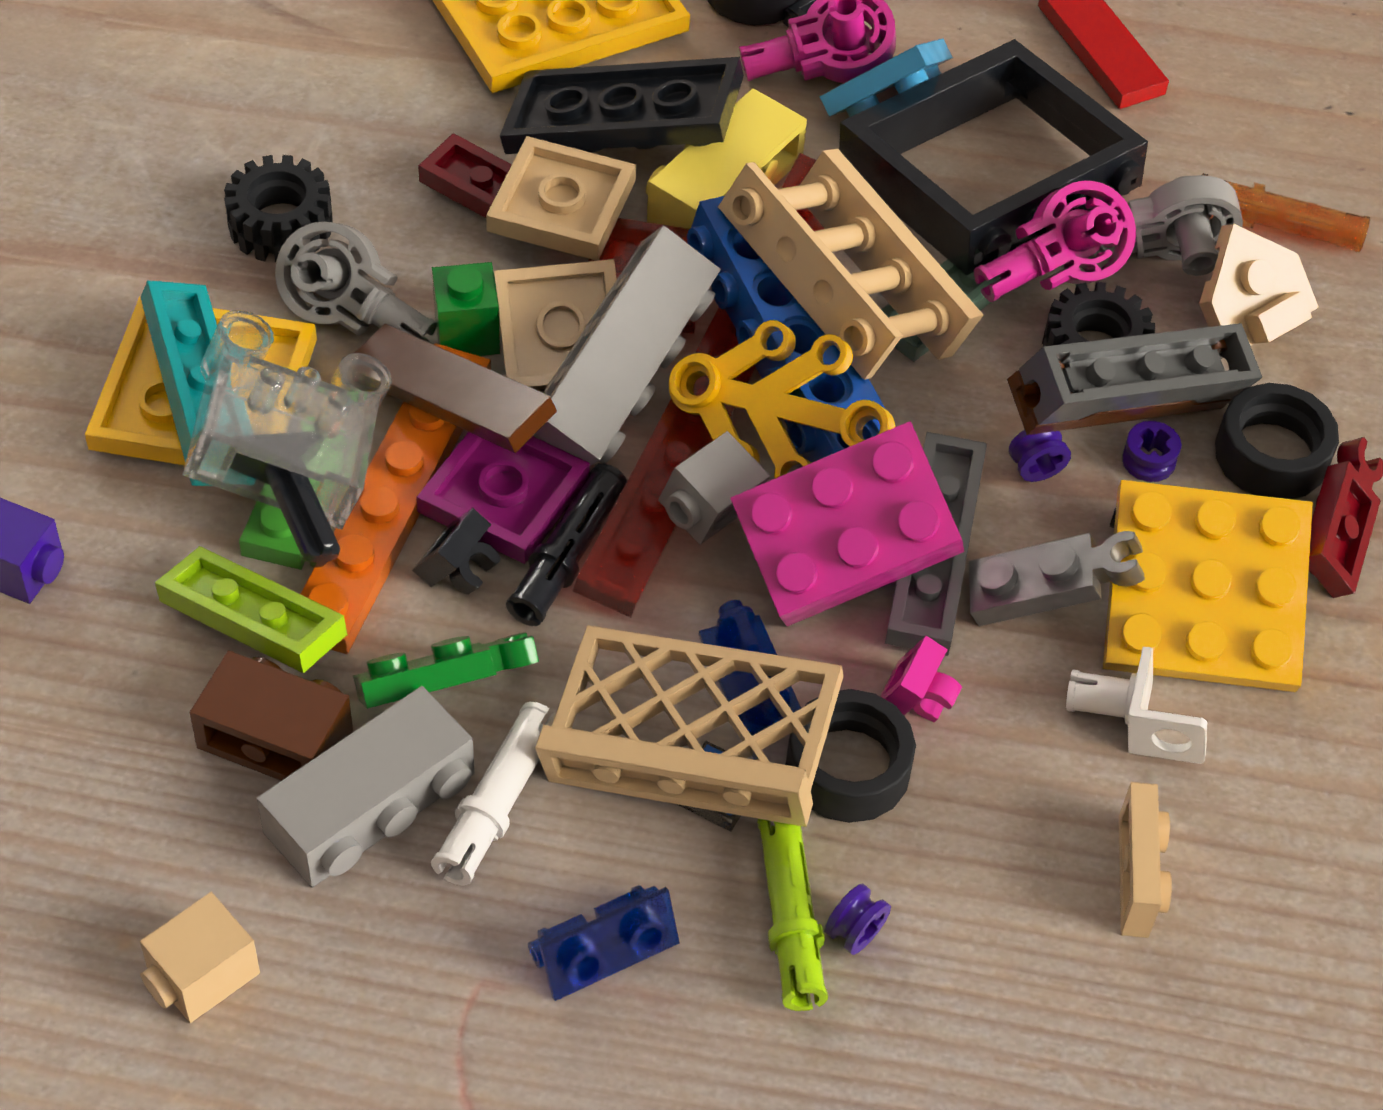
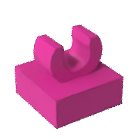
[880,636,962,722]

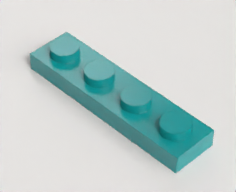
[140,280,256,488]

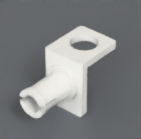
[1066,646,1207,764]

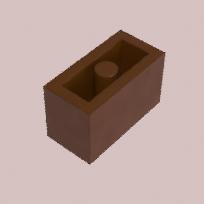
[189,650,353,781]

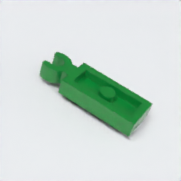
[353,632,539,709]

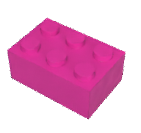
[730,421,964,627]

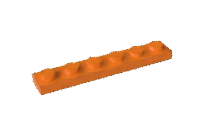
[300,343,491,655]

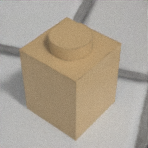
[140,891,260,1023]

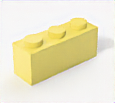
[646,88,807,243]

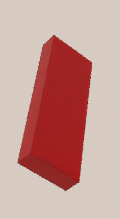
[1038,0,1169,109]

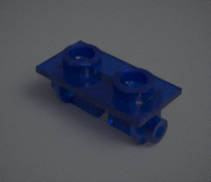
[698,600,801,736]
[528,885,680,1001]

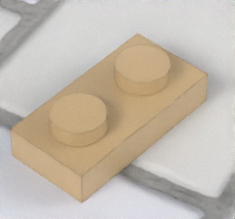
[1119,782,1172,938]

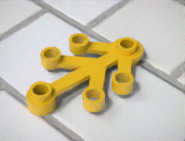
[669,320,895,478]

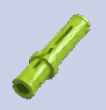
[757,819,828,1011]

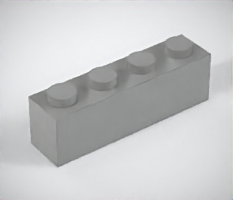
[533,225,721,466]

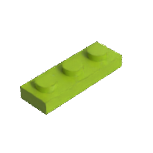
[155,546,348,673]

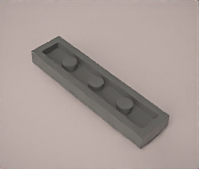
[885,432,987,656]

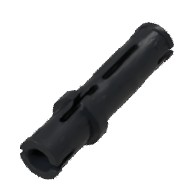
[506,463,628,626]

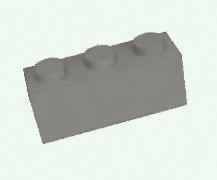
[257,686,475,888]

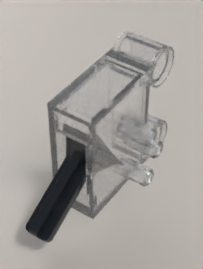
[182,310,392,568]

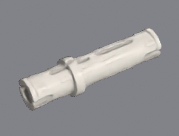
[431,702,556,886]

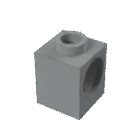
[658,431,770,545]

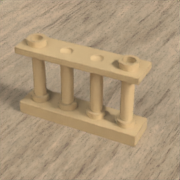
[718,148,984,380]

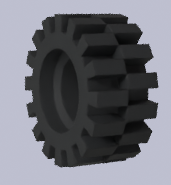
[224,155,333,263]
[1042,282,1155,347]

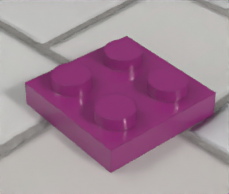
[416,432,590,564]

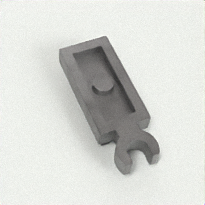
[969,531,1145,626]

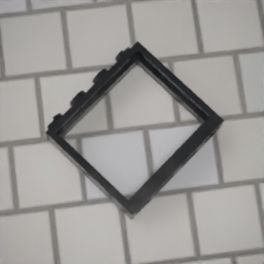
[839,39,1148,275]

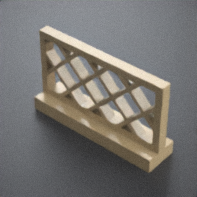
[535,625,844,827]

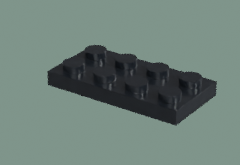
[500,57,744,154]

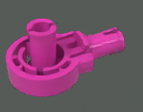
[739,0,896,83]
[974,181,1136,302]

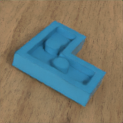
[819,38,953,117]

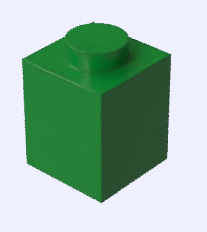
[432,262,500,356]

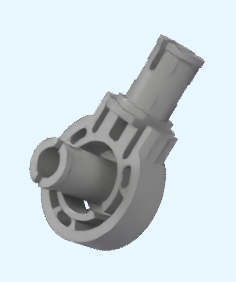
[1092,175,1243,276]
[275,222,437,342]

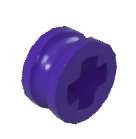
[1122,421,1182,482]
[1009,430,1071,482]
[824,883,891,955]

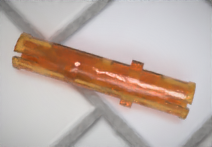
[1202,173,1370,252]

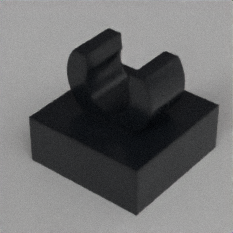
[412,507,501,595]

